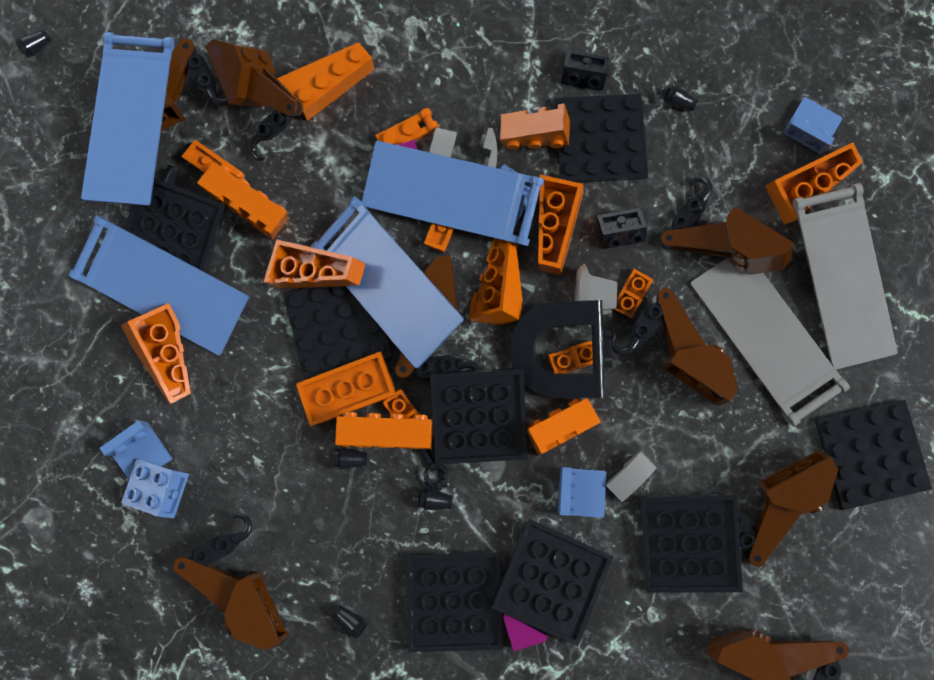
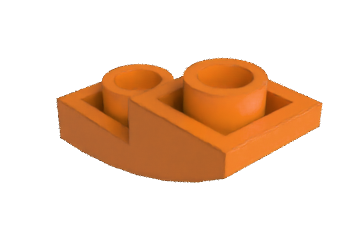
[615,269,654,319]
[547,340,593,373]
[382,388,419,419]

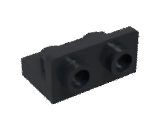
[561,50,610,91]
[597,208,647,249]

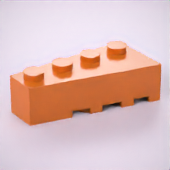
[277,42,375,121]
[765,142,863,225]
[197,162,288,240]
[538,175,584,276]
[263,239,366,289]
[335,412,433,449]

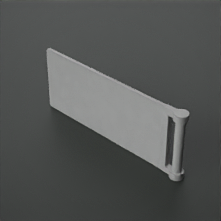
[792,183,898,370]
[690,258,850,427]

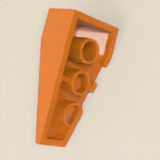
[469,232,523,325]
[121,303,191,404]

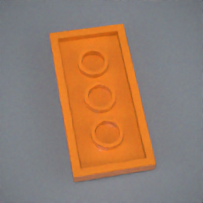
[296,352,397,427]

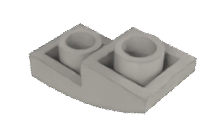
[429,128,457,157]
[480,128,497,168]
[606,451,657,502]

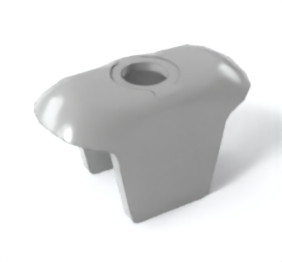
[574,264,617,328]

